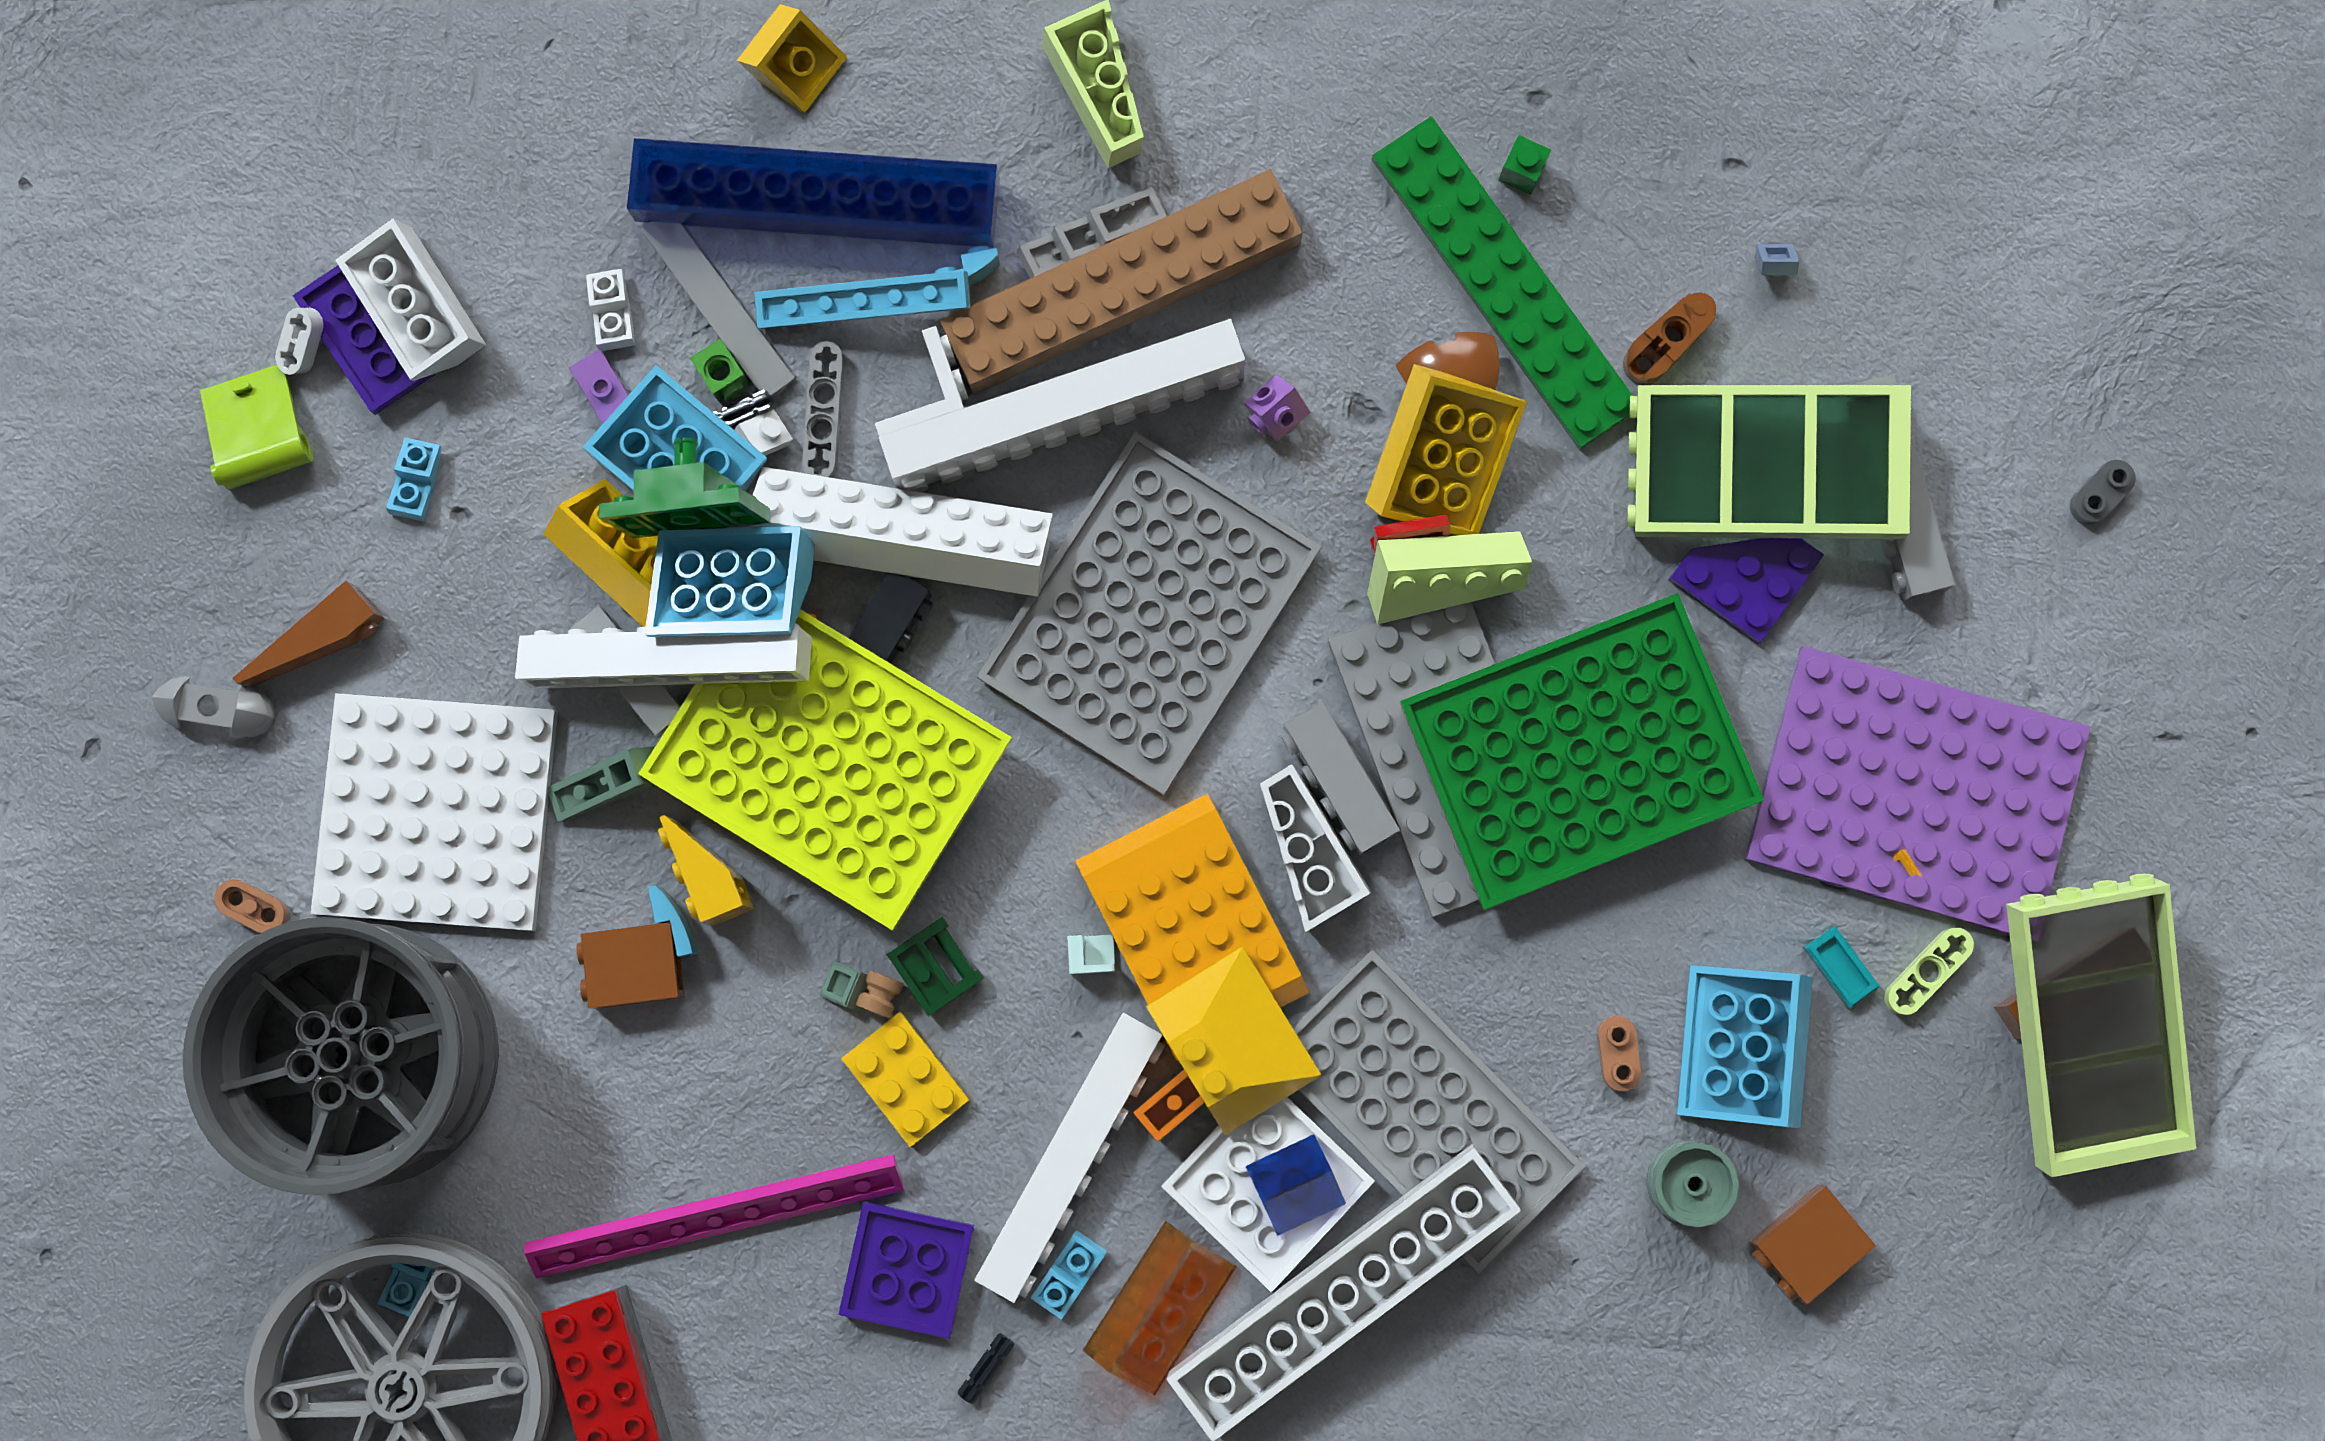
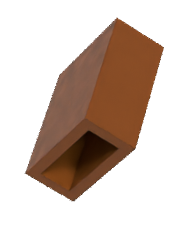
[577,922,685,1009]
[1749,1184,1876,1305]

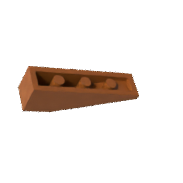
[232,581,385,687]

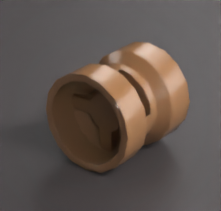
[855,970,904,1018]

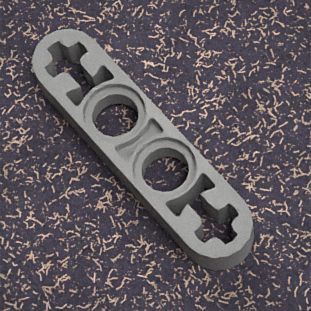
[802,341,845,478]

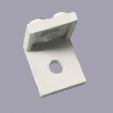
[875,326,968,437]

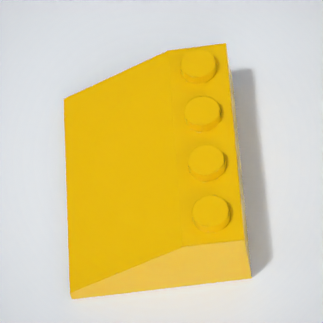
[1365,364,1527,535]

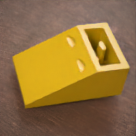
[658,815,755,926]

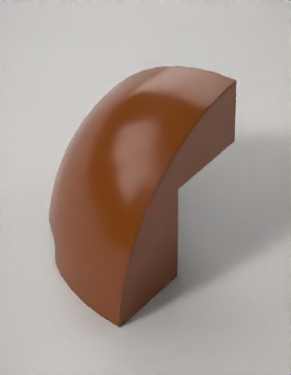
[1396,332,1499,390]

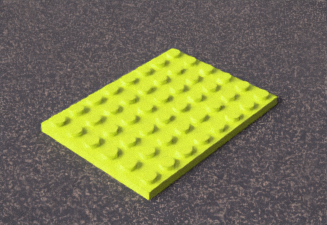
[638,609,1013,931]

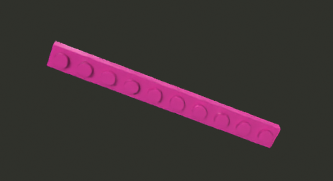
[524,1155,904,1278]

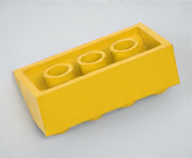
[543,479,658,627]

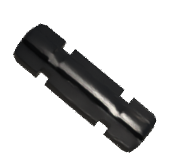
[713,390,774,428]
[958,1333,1014,1404]

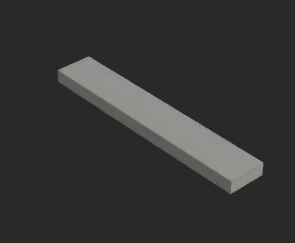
[640,209,796,399]

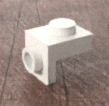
[735,409,793,456]

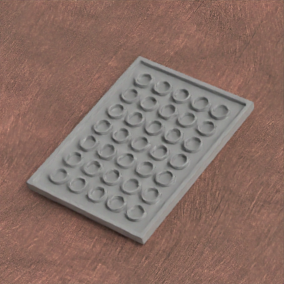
[977,432,1321,796]

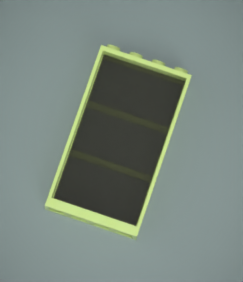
[2006,874,2196,1177]

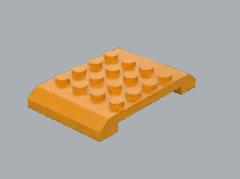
[1075,794,1310,1061]

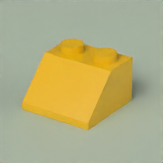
[737,4,847,113]

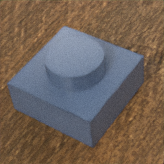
[1755,244,1799,278]

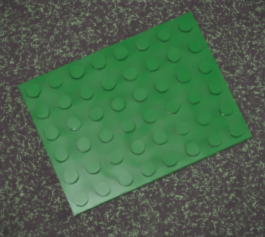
[1399,593,1764,910]

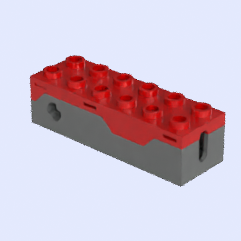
[541,1285,672,1441]

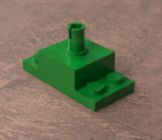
[599,437,770,539]

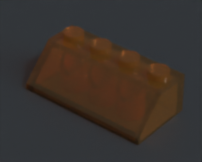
[1083,1221,1237,1395]

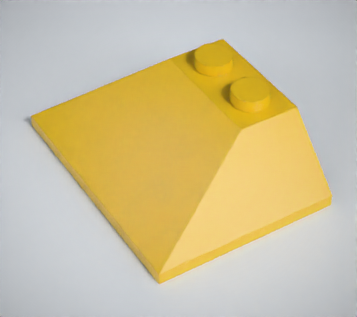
[1146,947,1321,1135]

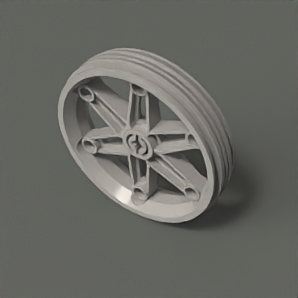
[244,1233,556,1441]

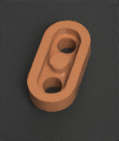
[214,879,289,933]
[1597,1016,1641,1091]

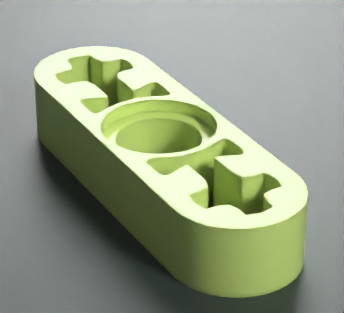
[1884,928,1974,1015]

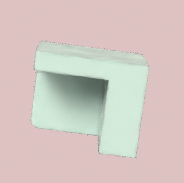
[1067,935,1115,975]

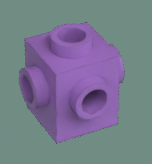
[1244,375,1311,441]

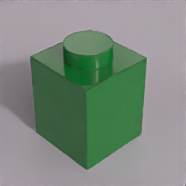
[1499,135,1551,195]

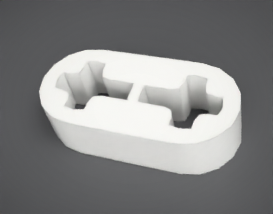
[275,308,323,375]

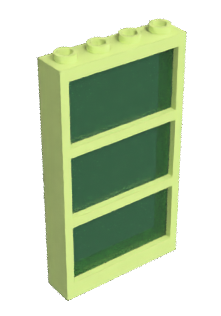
[1628,385,1911,539]

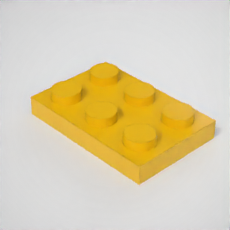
[841,1012,970,1147]

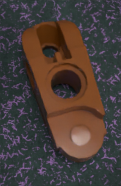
[1623,292,1717,385]

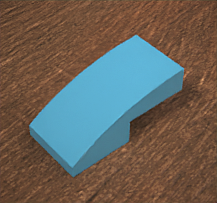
[648,885,699,958]

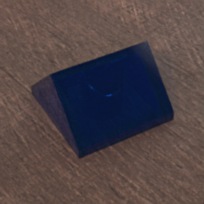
[1246,1134,1346,1236]

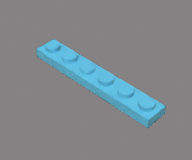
[754,270,971,329]

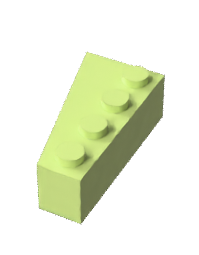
[1042,0,1144,168]
[1367,532,1532,625]

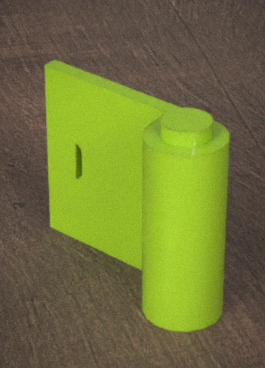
[200,364,314,490]

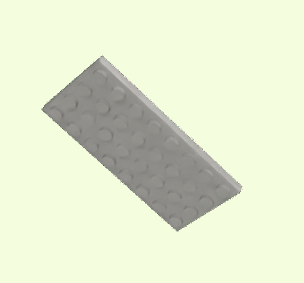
[1328,602,1495,917]
[1293,950,1586,1274]

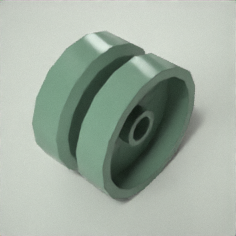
[1646,1140,1739,1227]

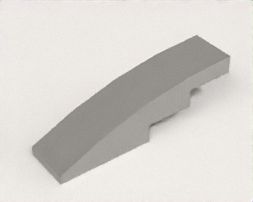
[1017,187,1166,278]
[570,605,681,737]

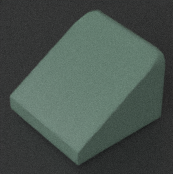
[819,961,868,1012]

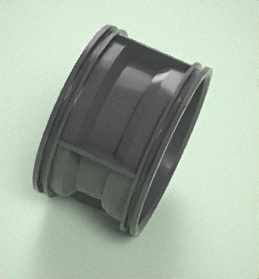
[183,917,499,1195]

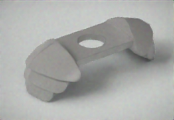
[152,676,275,738]

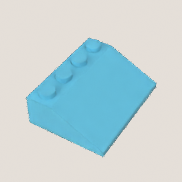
[583,365,767,493]
[645,526,815,637]
[1677,965,1813,1129]

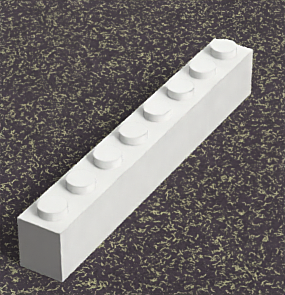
[515,623,812,689]
[974,1013,1165,1303]

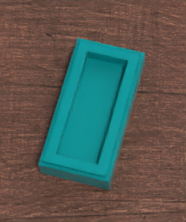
[1803,926,1880,1009]

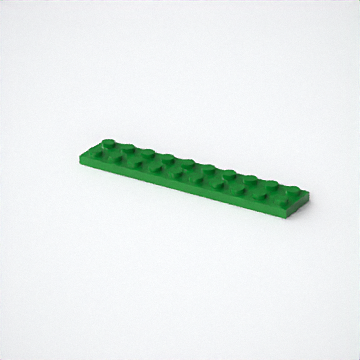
[1371,116,1633,450]

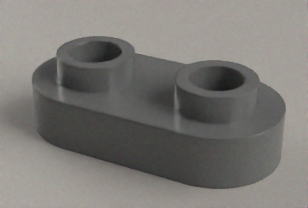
[2070,460,2136,525]

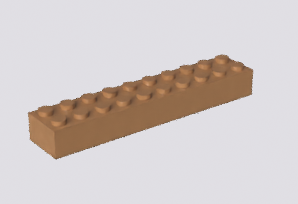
[940,169,1302,395]

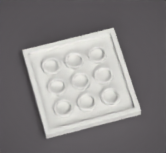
[1161,1097,1375,1292]

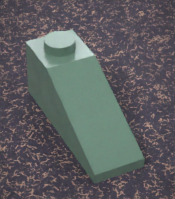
[548,746,657,822]

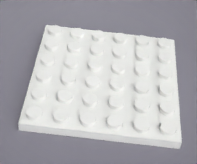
[311,693,558,931]

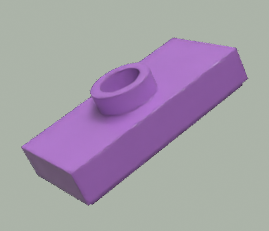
[569,349,628,424]

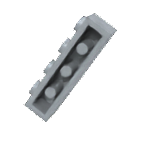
[1281,702,1400,856]

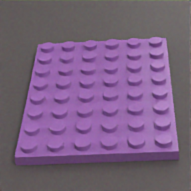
[1744,646,2091,941]

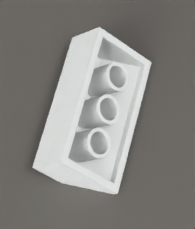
[335,218,486,381]

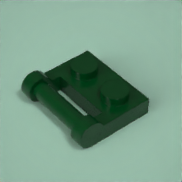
[886,917,985,1017]

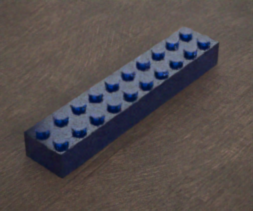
[627,138,1000,248]

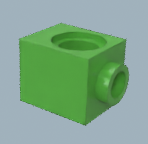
[690,338,749,402]

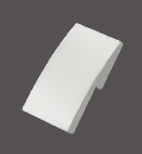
[586,269,635,351]

